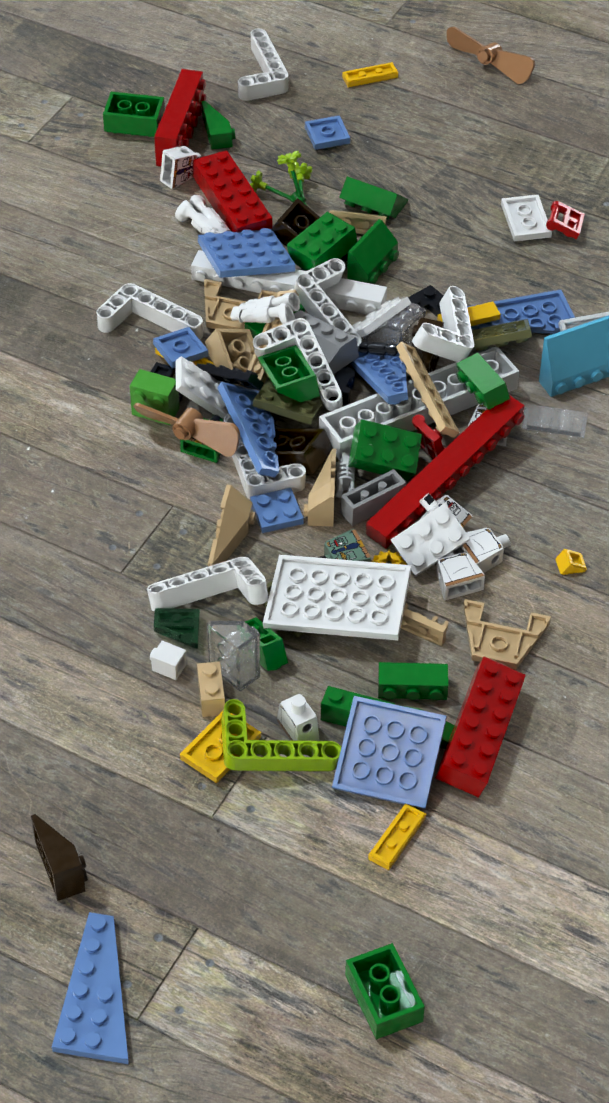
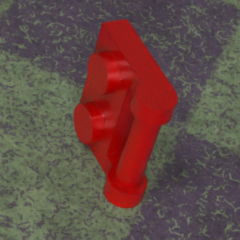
[546,201,585,240]
[412,414,445,459]

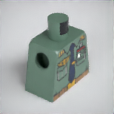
[317,528,371,562]

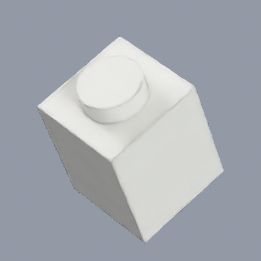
[150,641,187,680]

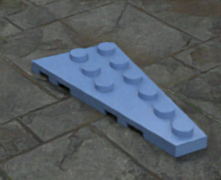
[467,290,575,334]
[349,343,408,405]
[217,382,279,477]
[52,912,129,1064]

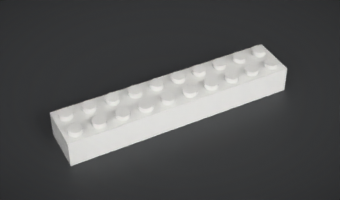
[319,347,519,460]

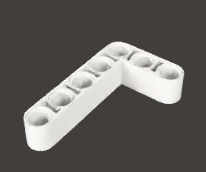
[238,28,288,101]
[293,258,362,350]
[97,283,203,340]
[412,286,474,362]
[253,318,343,411]
[224,414,306,499]
[147,557,269,612]

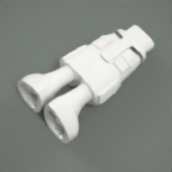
[175,195,231,234]
[230,292,300,324]

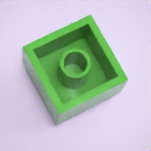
[130,369,180,425]

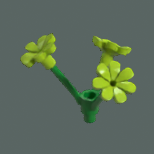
[250,151,312,205]

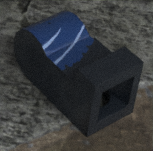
[328,367,355,406]

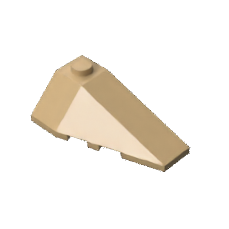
[205,329,256,390]
[304,449,336,527]
[208,484,256,567]

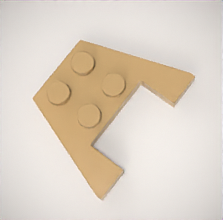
[204,279,277,329]
[464,599,551,669]

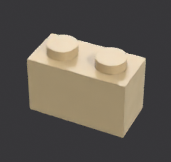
[197,661,225,717]

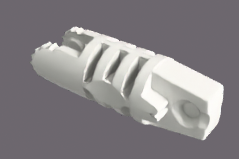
[336,452,355,498]

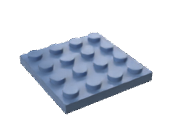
[198,228,296,278]
[332,696,447,810]

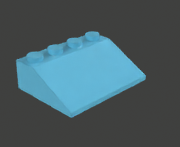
[539,315,609,397]

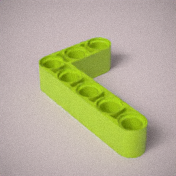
[221,699,341,771]

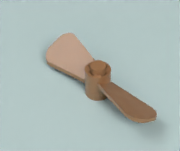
[447,27,535,84]
[133,403,240,457]

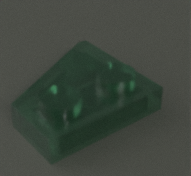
[154,608,200,649]

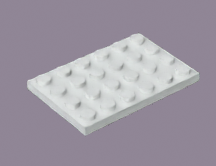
[263,555,411,641]

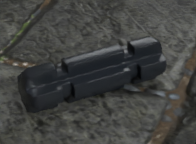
[359,341,398,356]

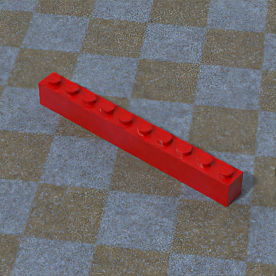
[366,395,525,549]

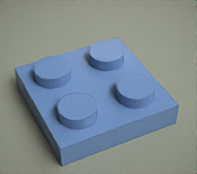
[305,115,350,150]
[153,327,208,368]
[250,488,304,533]

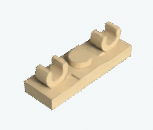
[329,210,387,234]
[401,603,448,646]

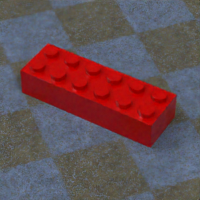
[154,69,206,166]
[192,150,272,233]
[435,656,526,798]

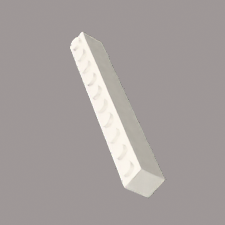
[191,250,387,315]

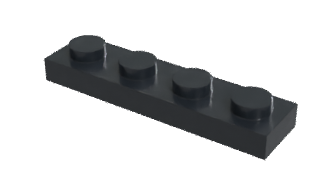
[196,363,264,390]

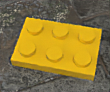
[180,711,261,783]

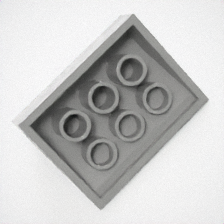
[282,310,359,383]

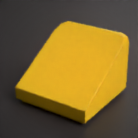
[556,549,587,575]

